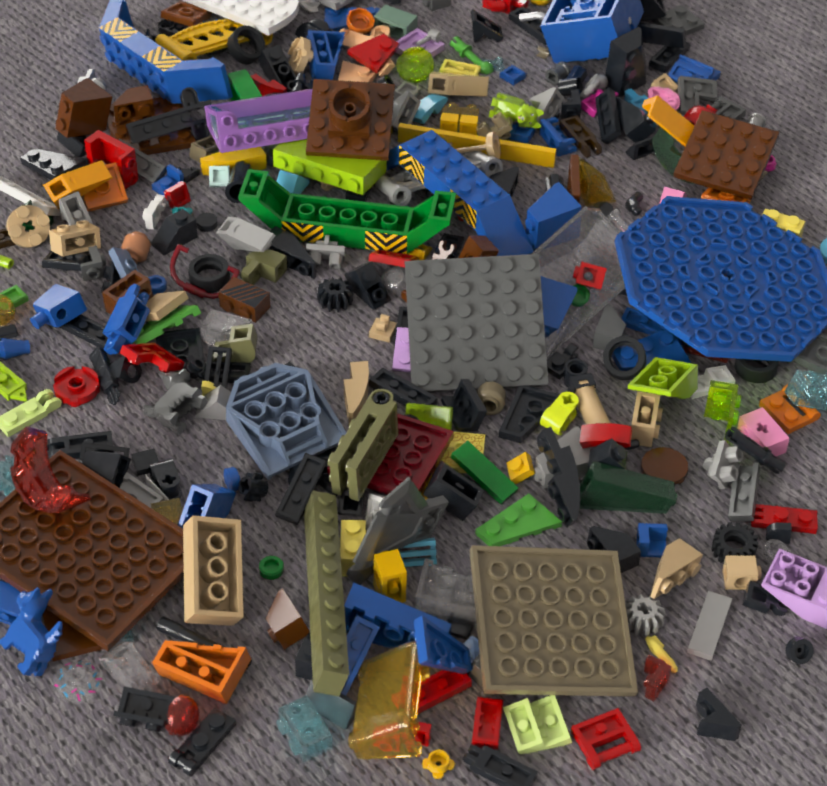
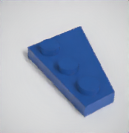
[612,329,691,371]
[414,616,472,674]

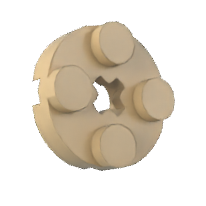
[288,37,314,75]
[6,205,50,248]

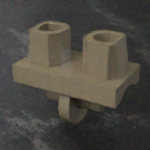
[476,112,513,140]

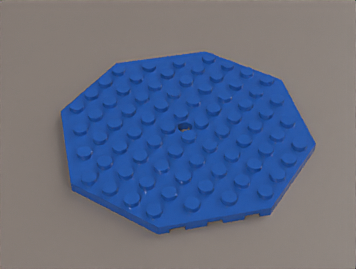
[614,196,827,362]

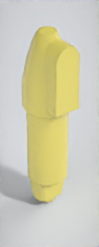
[645,635,678,673]

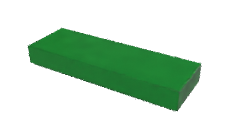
[450,440,519,505]

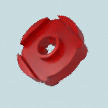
[53,366,100,407]

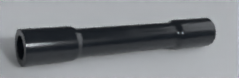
[156,616,252,672]

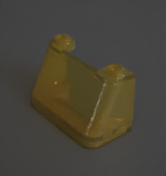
[349,641,431,759]

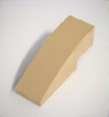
[344,361,369,425]

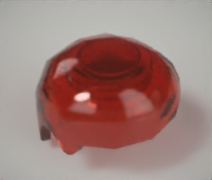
[165,695,200,736]

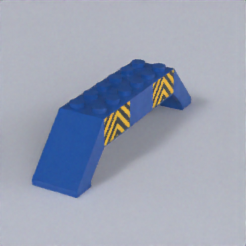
[99,0,233,104]
[386,130,534,256]

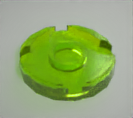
[396,47,435,83]

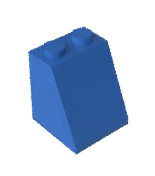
[525,182,582,253]

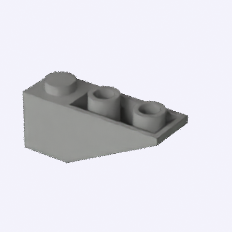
[216,217,276,252]

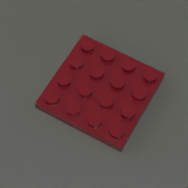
[327,413,454,495]

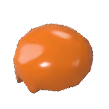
[346,8,375,35]

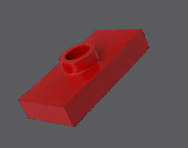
[471,697,503,750]

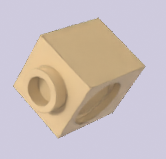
[722,555,762,590]

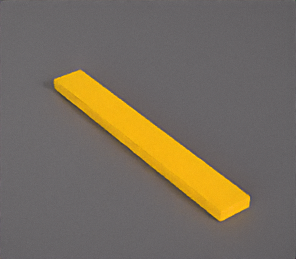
[398,123,556,168]

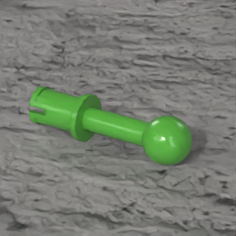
[450,36,493,74]

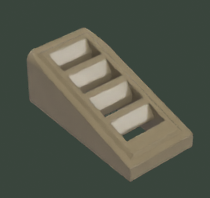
[189,133,220,163]

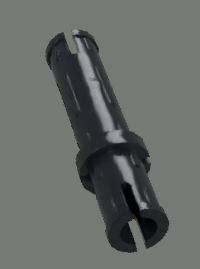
[725,427,785,474]

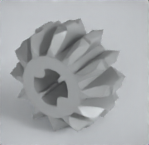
[625,593,665,637]

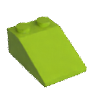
[628,357,698,399]

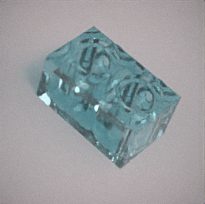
[784,370,827,411]

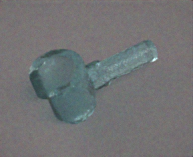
[480,57,504,71]

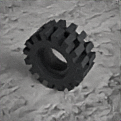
[712,522,758,563]

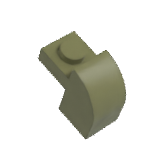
[241,249,287,285]
[213,324,258,363]

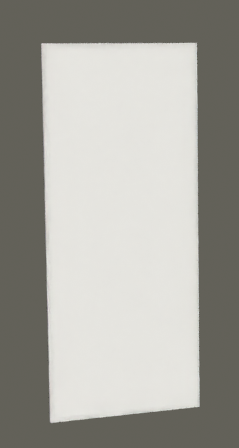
[145,474,170,510]

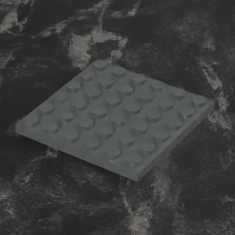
[405,254,548,393]

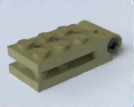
[328,389,398,501]

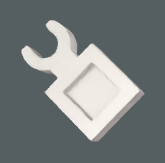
[142,194,166,230]

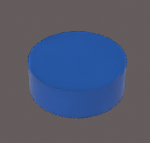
[148,275,167,295]
[224,467,240,491]

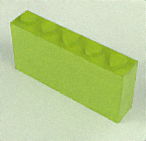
[273,139,387,195]

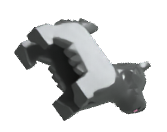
[144,369,208,434]

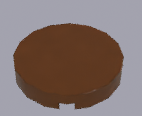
[641,447,688,488]

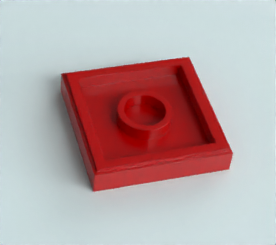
[368,249,419,267]

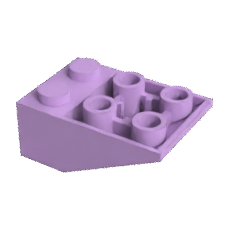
[761,549,827,629]

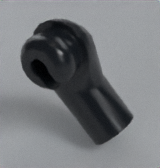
[625,191,643,216]

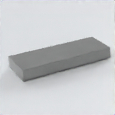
[687,591,733,661]

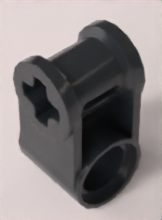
[148,458,182,503]

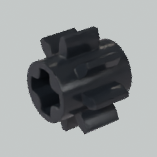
[239,472,269,502]

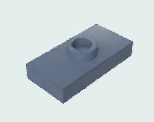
[108,247,139,279]

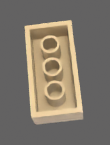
[183,516,244,626]

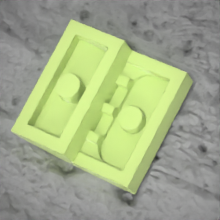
[503,695,572,754]

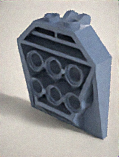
[226,363,347,480]

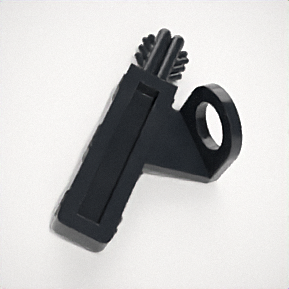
[89,346,142,405]

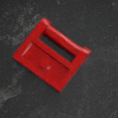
[571,708,641,770]

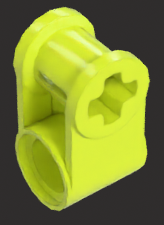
[540,392,579,436]

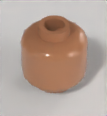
[121,231,151,264]

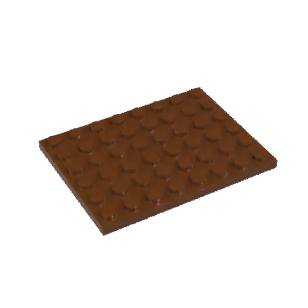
[0,450,184,651]

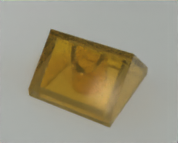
[579,156,616,206]

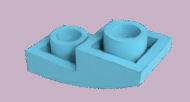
[412,94,448,124]

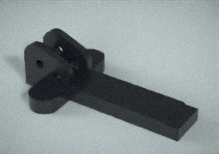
[125,87,212,144]

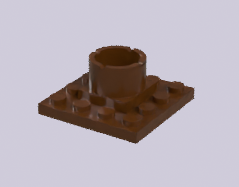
[306,79,395,161]

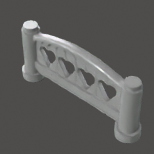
[375,151,503,206]

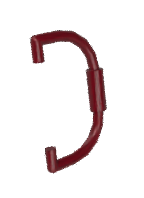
[170,244,240,299]

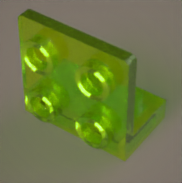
[704,380,742,443]

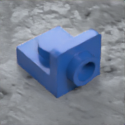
[152,164,184,195]

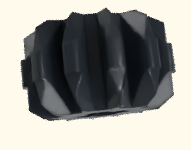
[317,277,354,312]

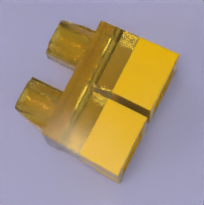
[440,102,479,135]

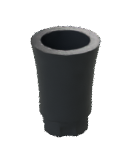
[225,161,252,203]

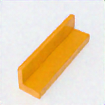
[642,95,695,147]

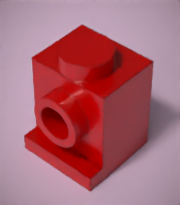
[572,261,607,291]

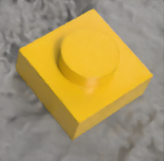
[506,452,535,484]

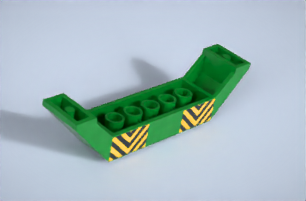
[238,169,456,254]

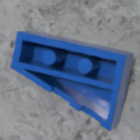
[307,30,345,80]

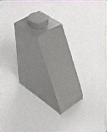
[533,426,595,489]

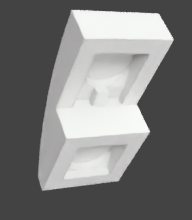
[691,365,736,399]

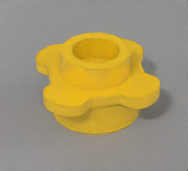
[422,749,455,779]

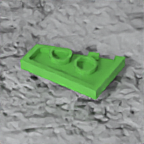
[131,305,201,344]
[475,493,562,546]

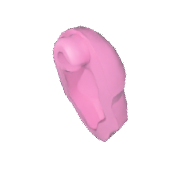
[648,87,680,111]

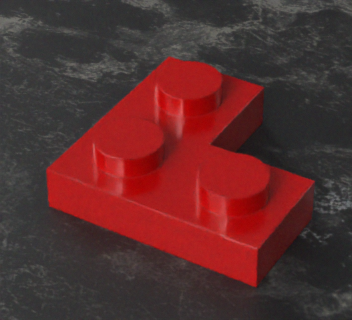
[120,342,185,373]

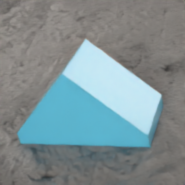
[276,170,309,194]

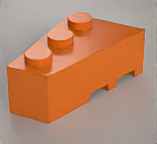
[152,640,251,704]

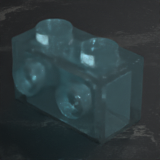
[276,695,332,762]

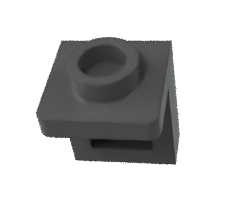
[80,245,106,281]

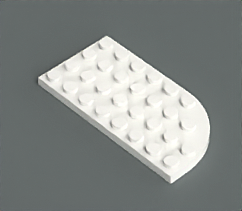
[183,0,299,35]

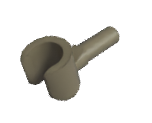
[536,46,550,59]

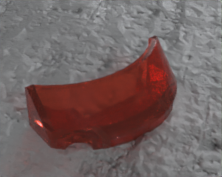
[10,426,91,513]

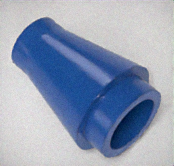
[0,338,30,360]

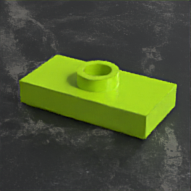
[405,403,453,430]

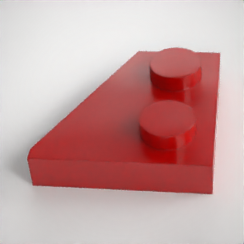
[347,34,399,73]

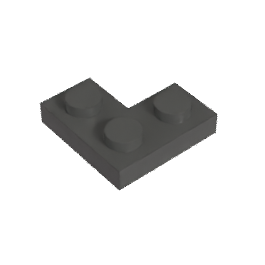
[677,76,717,115]

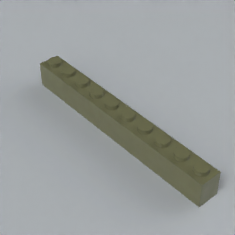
[304,490,349,696]

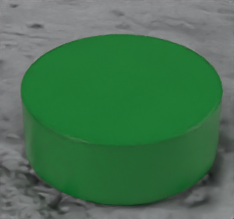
[571,284,590,307]
[259,556,284,580]

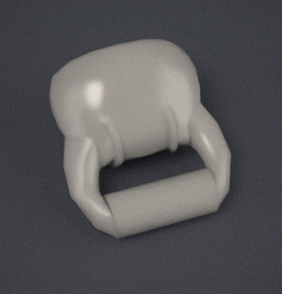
[580,74,608,101]

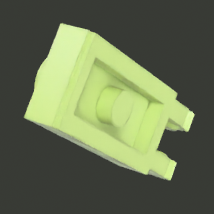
[0,389,62,437]

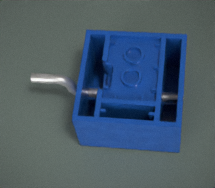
[519,0,644,63]

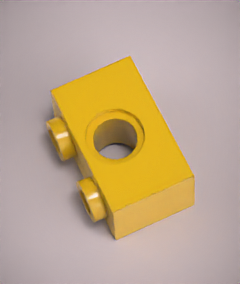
[373,549,407,603]

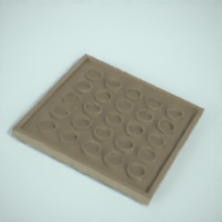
[469,545,638,697]

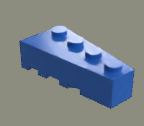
[344,583,452,656]

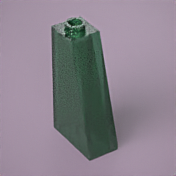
[579,461,677,514]

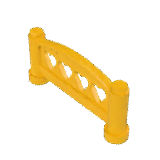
[155,19,273,61]

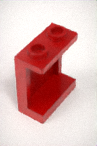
[84,130,139,190]

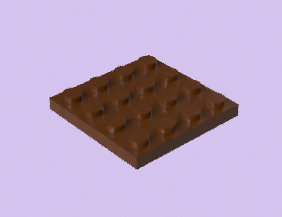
[107,97,196,155]
[674,110,779,200]

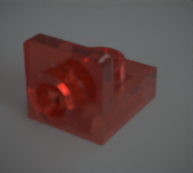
[644,655,672,702]

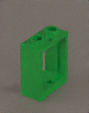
[227,69,262,128]

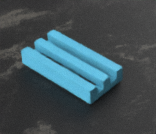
[399,538,437,567]

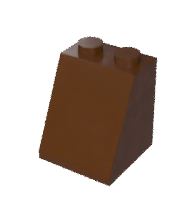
[55,78,113,138]

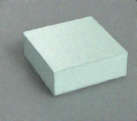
[209,166,230,187]

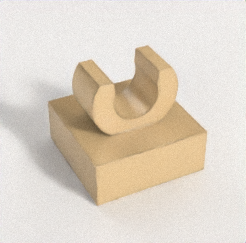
[369,314,397,343]

